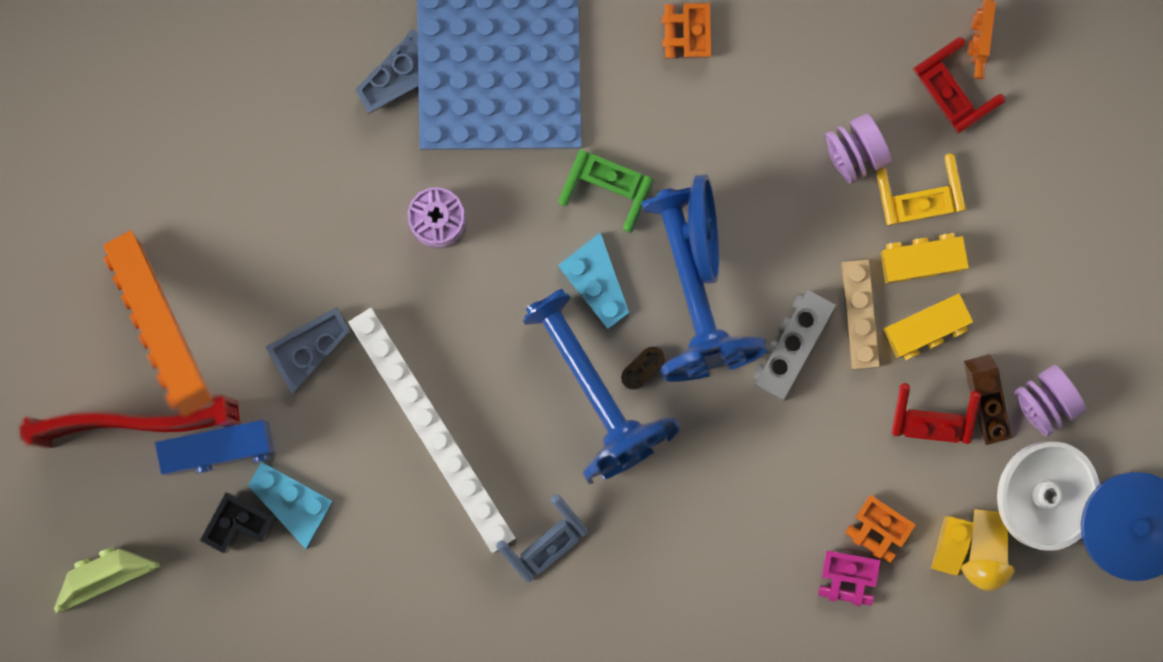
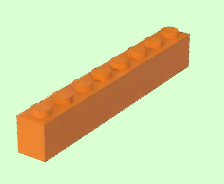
[103,230,214,417]

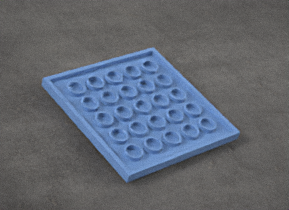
[417,0,581,150]

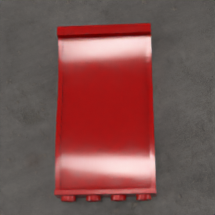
[19,395,241,449]

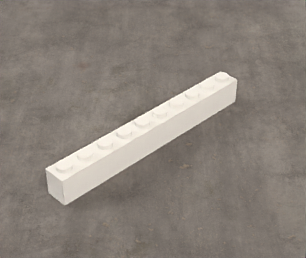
[348,308,516,553]

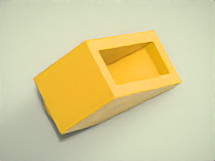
[931,516,975,576]

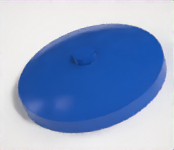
[683,174,719,284]
[1081,472,1163,581]

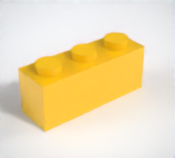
[880,233,969,284]
[883,293,973,360]

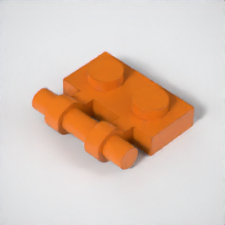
[662,3,711,59]
[845,495,916,563]

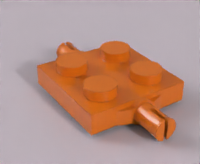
[967,0,996,80]

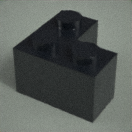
[200,492,278,554]

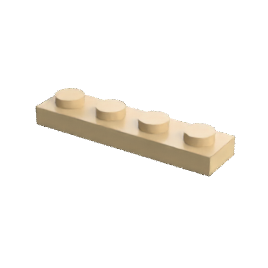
[841,259,880,370]

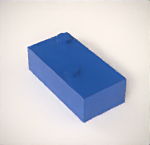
[155,420,275,476]

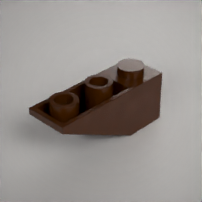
[964,354,1012,445]

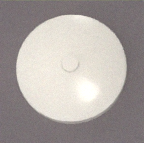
[997,441,1100,551]

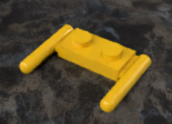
[876,153,966,226]

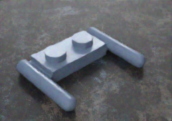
[496,494,588,582]

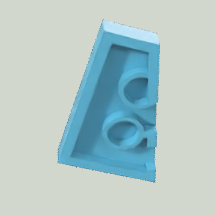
[558,233,629,329]
[248,462,333,549]

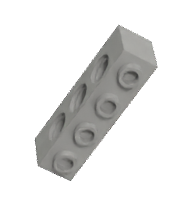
[752,289,836,401]

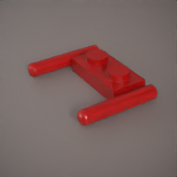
[913,37,1006,134]
[891,383,981,444]

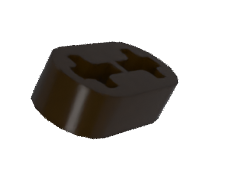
[621,347,665,390]

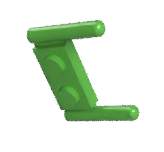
[558,149,654,233]

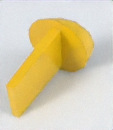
[961,509,1015,592]

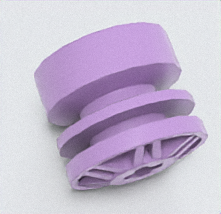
[824,113,892,184]
[408,187,466,248]
[1015,364,1086,437]

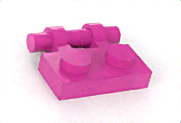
[818,550,881,607]

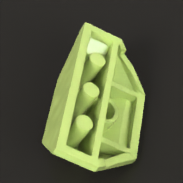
[54,546,161,613]

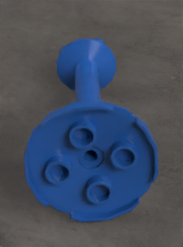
[641,187,767,382]
[523,289,681,484]

